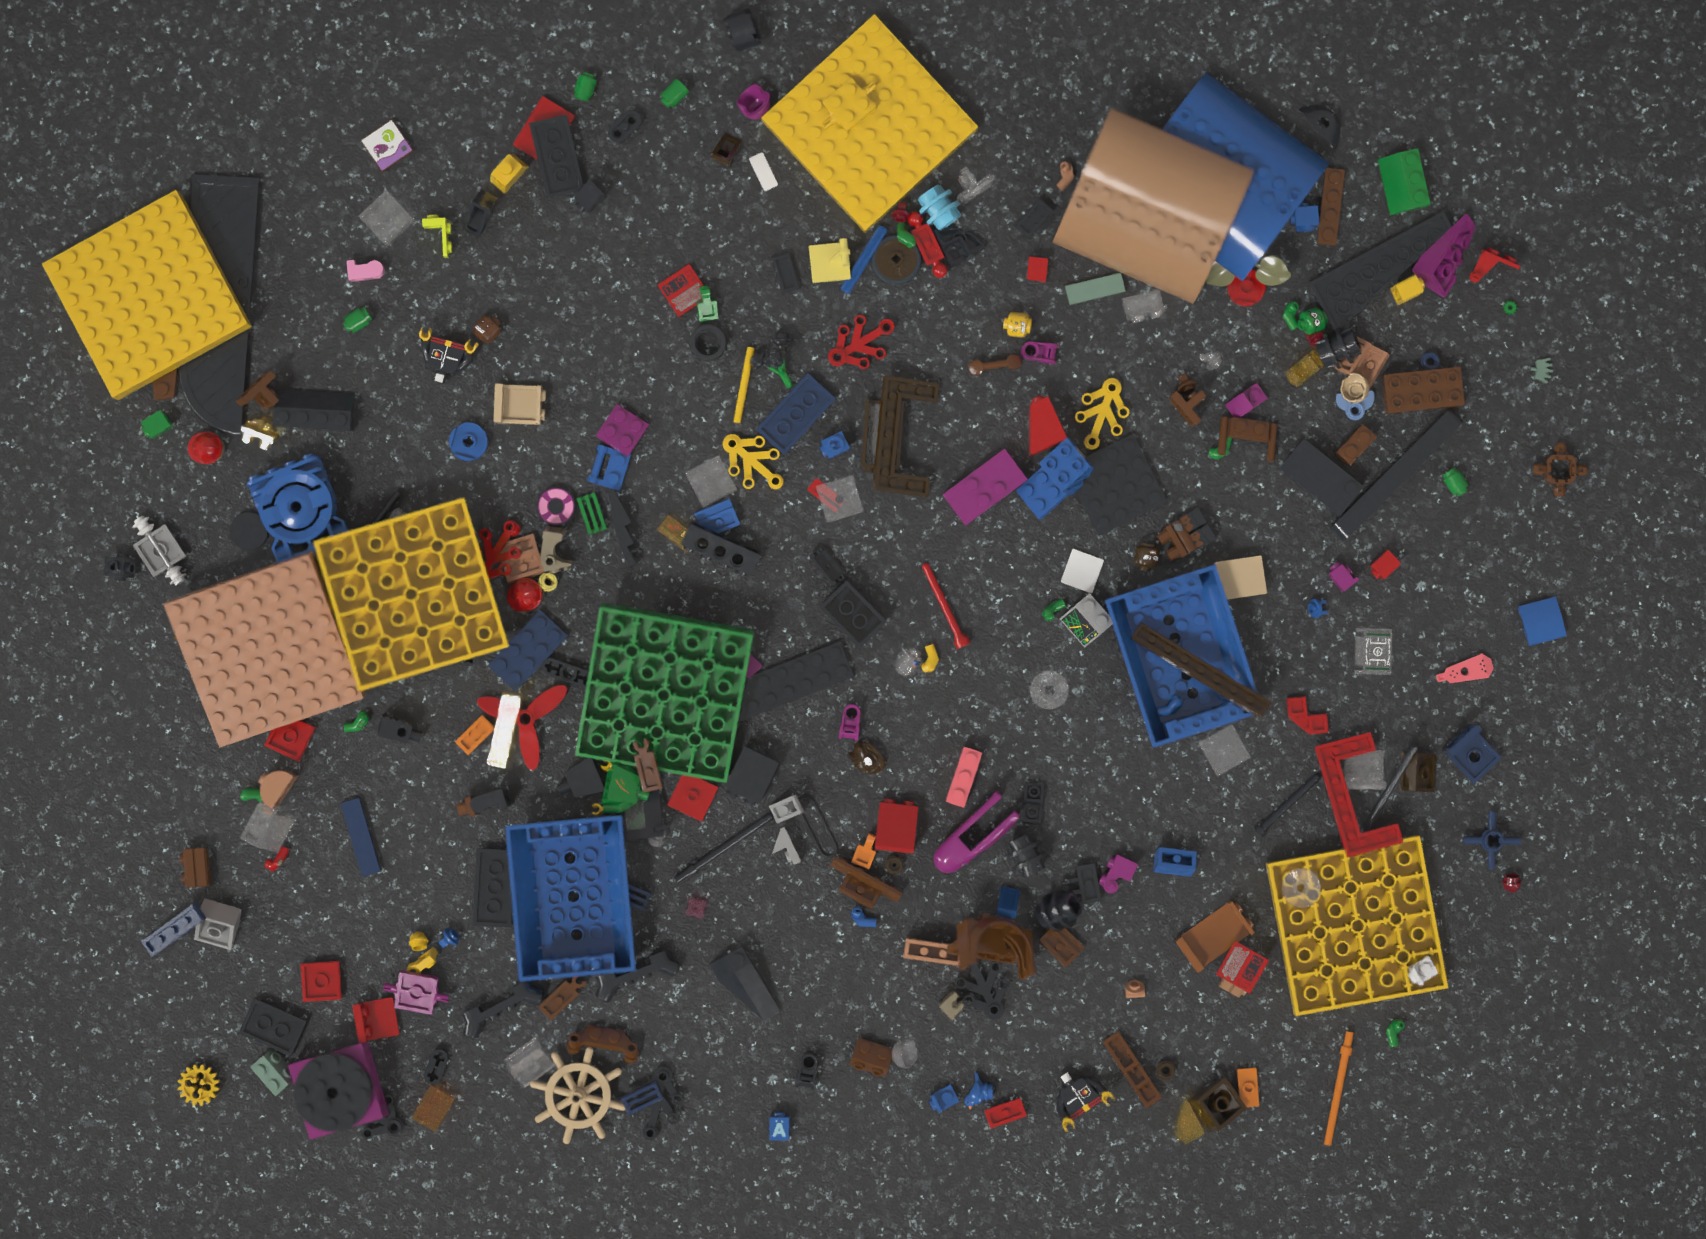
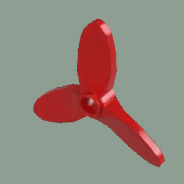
[477,685,567,770]

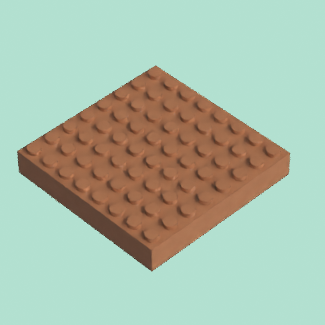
[164,551,367,748]

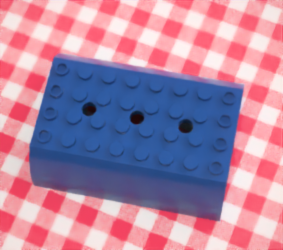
[505,815,635,981]

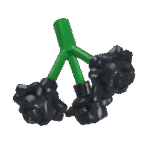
[750,332,794,388]

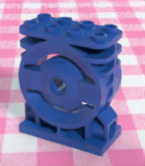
[246,453,350,563]

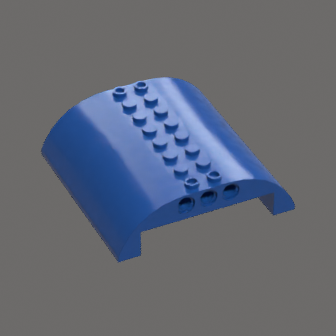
[1162,72,1329,281]

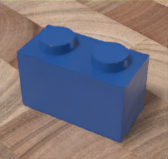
[1153,847,1197,877]

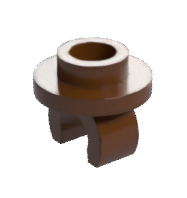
[1178,373,1196,394]

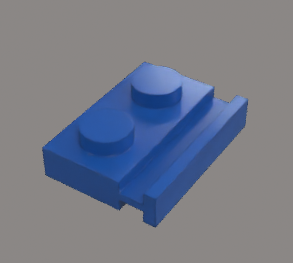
[694,498,740,533]

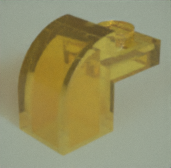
[1285,350,1324,387]

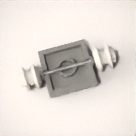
[133,516,187,586]

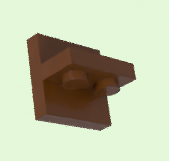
[235,370,279,410]
[1168,390,1206,428]

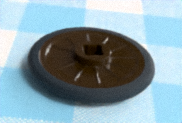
[871,235,921,284]

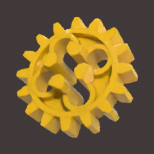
[177,1064,220,1106]

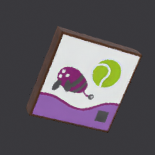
[360,119,414,173]

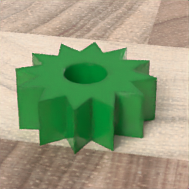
[1502,300,1518,315]

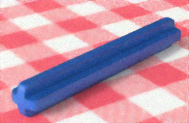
[841,225,887,294]

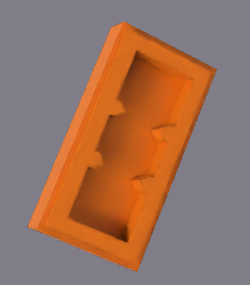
[455,715,496,755]
[1237,1067,1259,1107]

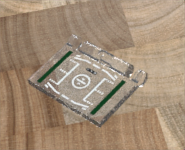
[1355,628,1392,675]

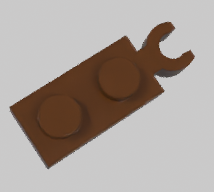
[634,738,663,792]
[538,976,587,1020]

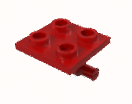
[1469,247,1520,282]

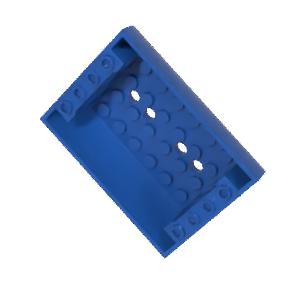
[1105,564,1257,748]

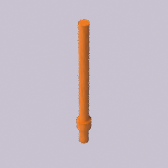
[1324,1031,1354,1146]

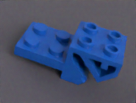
[1016,438,1094,520]

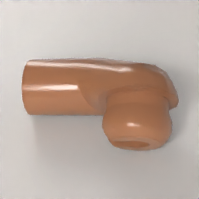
[1056,161,1074,191]

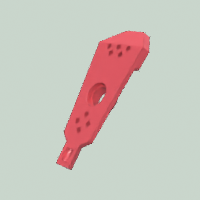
[1436,654,1494,683]

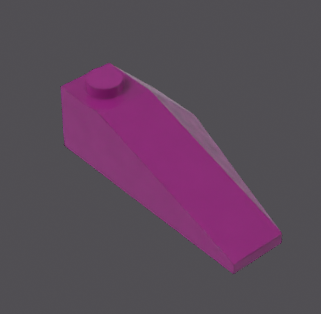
[1412,214,1476,298]

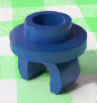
[1308,599,1328,618]
[438,928,459,948]

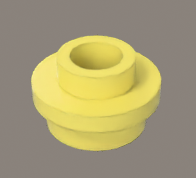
[538,572,558,592]

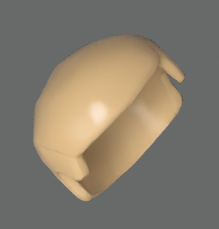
[1341,373,1370,403]

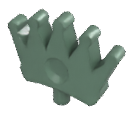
[1531,358,1553,384]

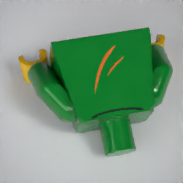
[592,761,649,817]

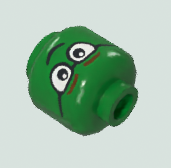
[1298,307,1328,335]

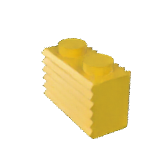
[1390,275,1425,305]

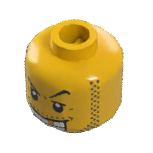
[1003,312,1032,337]

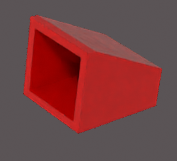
[1029,395,1067,457]
[875,799,918,853]

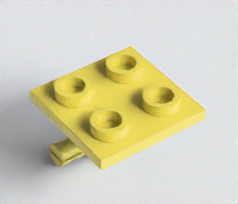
[809,238,851,283]

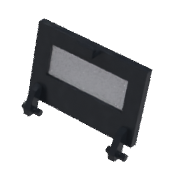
[615,771,671,841]

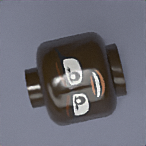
[1134,543,1160,571]

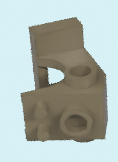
[540,525,574,573]

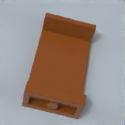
[1174,900,1254,973]

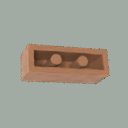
[903,937,959,966]

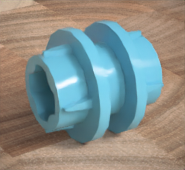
[918,185,961,230]

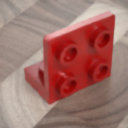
[352,997,399,1043]

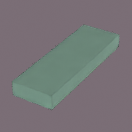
[1065,273,1125,305]

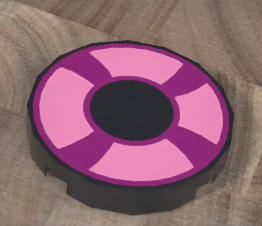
[537,487,575,526]

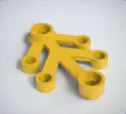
[1075,378,1129,450]
[723,434,783,489]

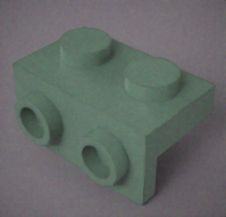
[250,1049,293,1096]

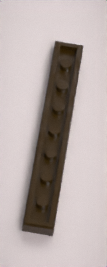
[1130,622,1272,719]

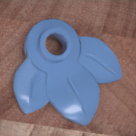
[1336,391,1374,420]

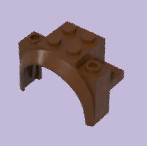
[947,913,1036,980]

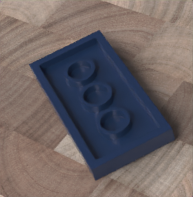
[756,373,836,455]
[488,610,568,692]

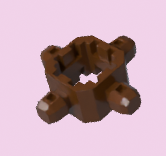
[1532,443,1587,497]

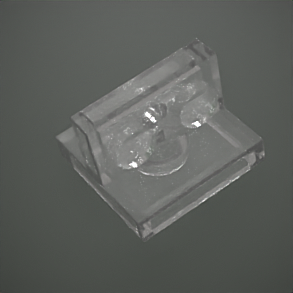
[957,167,994,206]
[504,1037,556,1088]

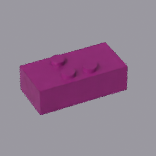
[942,449,1028,526]

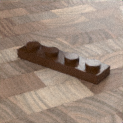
[1316,168,1345,246]

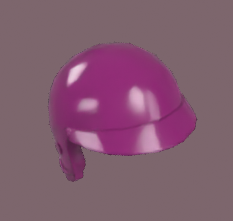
[737,84,771,120]

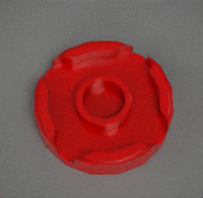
[1227,269,1266,307]

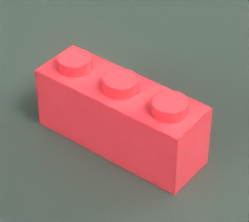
[945,746,982,808]

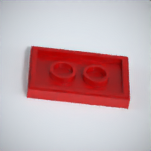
[513,96,575,160]

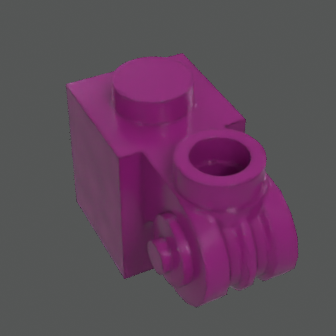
[1098,854,1138,893]

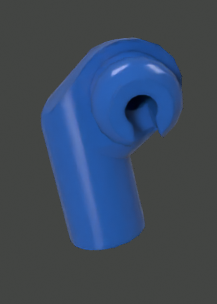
[1157,695,1183,716]
[851,907,876,927]

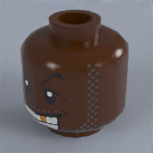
[473,315,501,344]

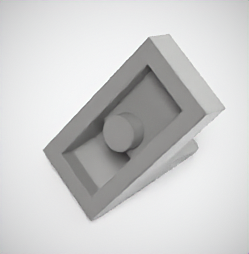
[769,794,804,823]
[772,826,801,865]

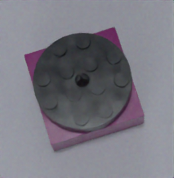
[288,1042,389,1139]

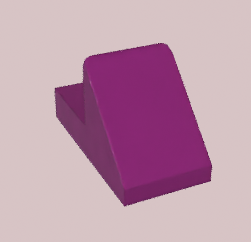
[1225,383,1268,418]

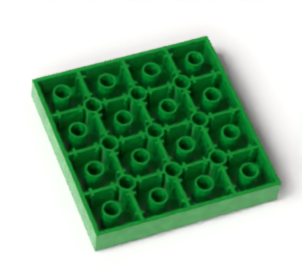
[575,602,754,783]

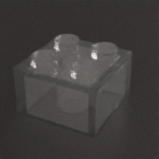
[359,190,415,247]
[685,455,738,508]

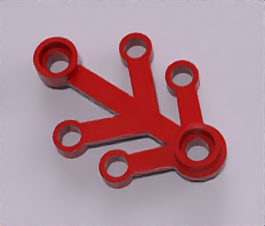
[828,315,894,369]
[478,520,522,581]

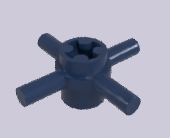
[1462,811,1521,869]

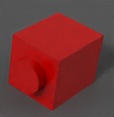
[1369,550,1401,580]

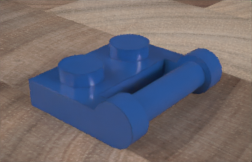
[587,445,631,491]

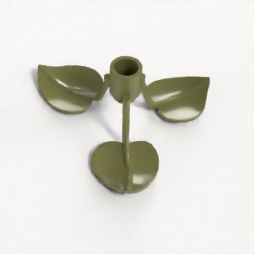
[1205,255,1291,286]

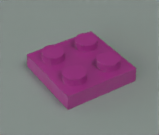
[596,404,649,457]

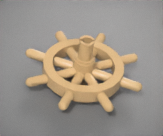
[530,1047,626,1144]

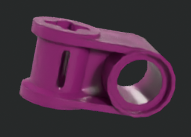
[1020,342,1059,364]
[839,704,860,741]

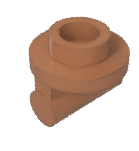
[1125,980,1145,998]

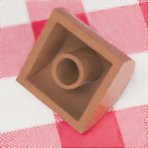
[258,770,299,809]

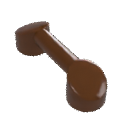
[968,354,1021,376]

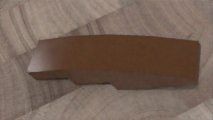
[1103,1031,1163,1109]

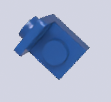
[929,1084,959,1113]

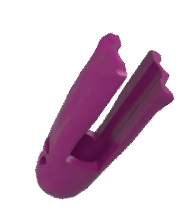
[933,791,1019,874]

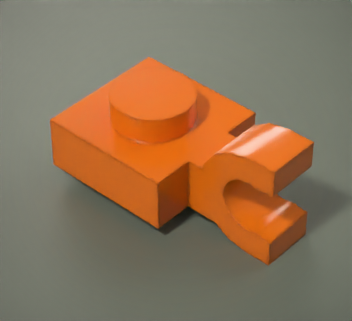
[851,833,876,869]

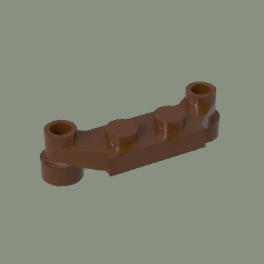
[566,1025,639,1063]

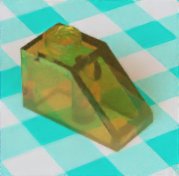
[1174,1098,1205,1144]

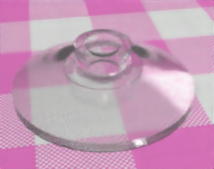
[1282,869,1321,907]

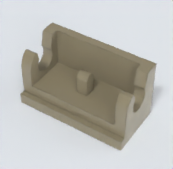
[938,990,963,1021]

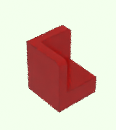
[1027,257,1048,283]

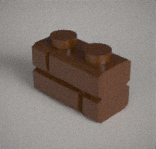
[1334,425,1377,466]
[180,847,211,888]

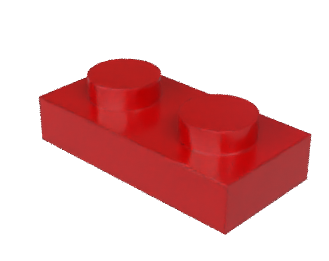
[984,1097,1027,1129]

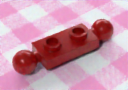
[908,211,948,278]

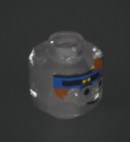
[894,647,922,677]

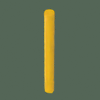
[733,347,755,423]

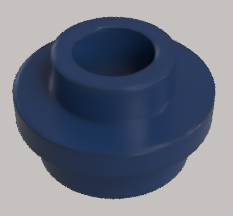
[1421,352,1440,370]

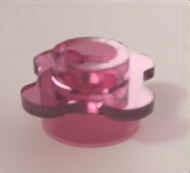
[686,898,707,919]

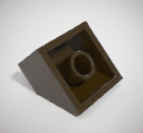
[1188,1077,1247,1132]

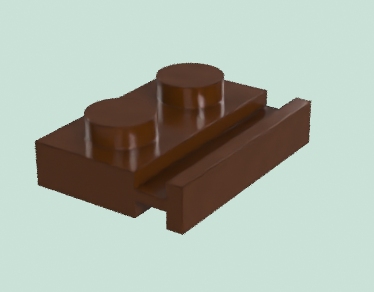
[1038,928,1085,968]

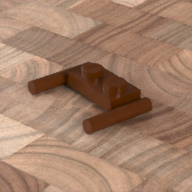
[1218,417,1277,462]

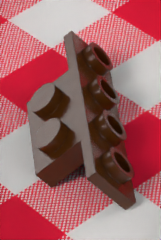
[830,857,902,909]

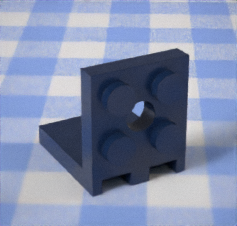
[1441,724,1502,784]

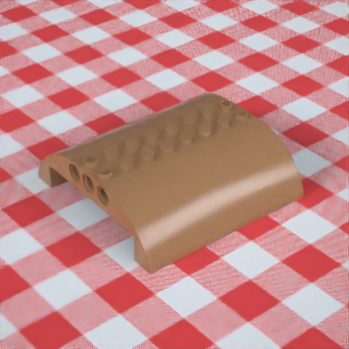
[1052,108,1254,304]

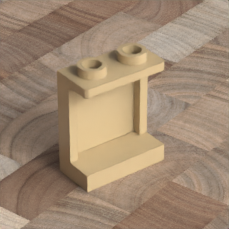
[494,384,546,425]
[1214,556,1267,599]

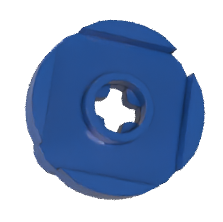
[449,422,488,461]

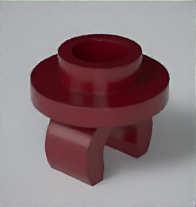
[891,202,910,223]

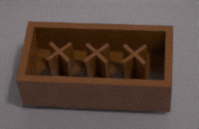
[1381,367,1465,415]

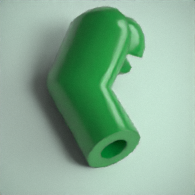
[1208,437,1232,460]

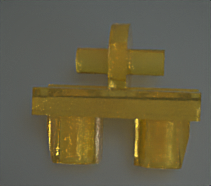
[240,416,279,450]

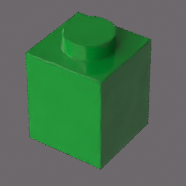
[141,410,174,440]

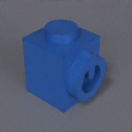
[1290,203,1319,232]
[819,431,850,459]

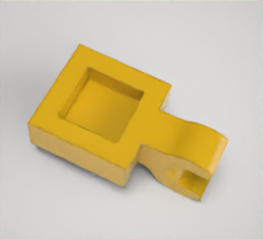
[406,947,438,973]

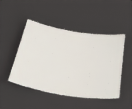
[1061,549,1104,594]

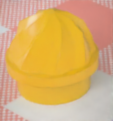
[409,932,428,951]

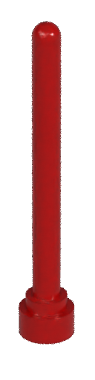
[922,563,971,649]

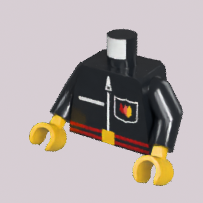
[419,327,478,384]
[1056,1071,1115,1132]

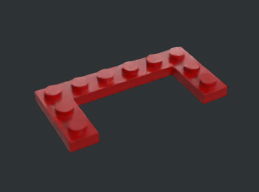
[1314,732,1403,858]

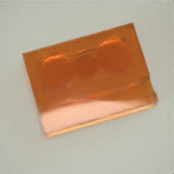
[412,1085,456,1132]

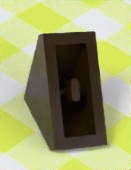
[711,133,741,168]

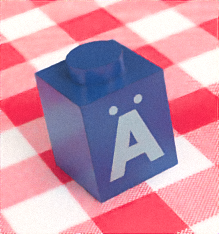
[769,1112,789,1141]

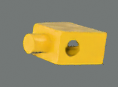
[490,154,529,194]

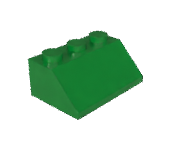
[1377,148,1431,216]

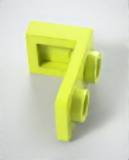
[422,215,452,258]

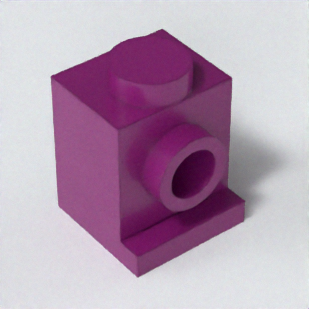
[1328,561,1359,592]

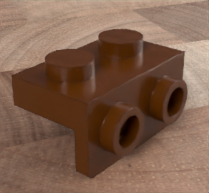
[849,1037,895,1077]

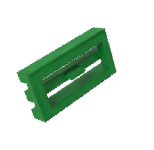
[577,492,607,535]

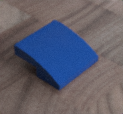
[1518,597,1566,646]

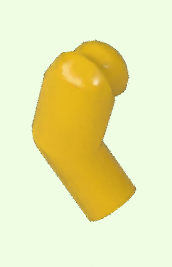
[921,644,939,672]

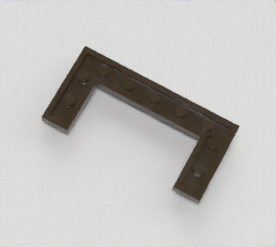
[872,375,939,498]

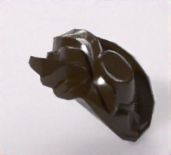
[848,739,885,774]

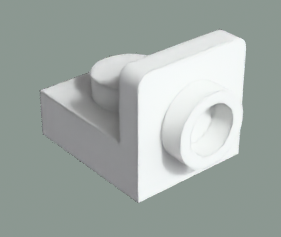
[1408,956,1438,986]

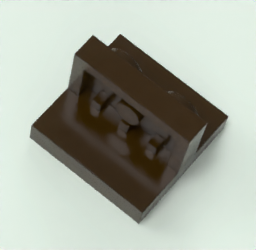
[1399,752,1436,792]

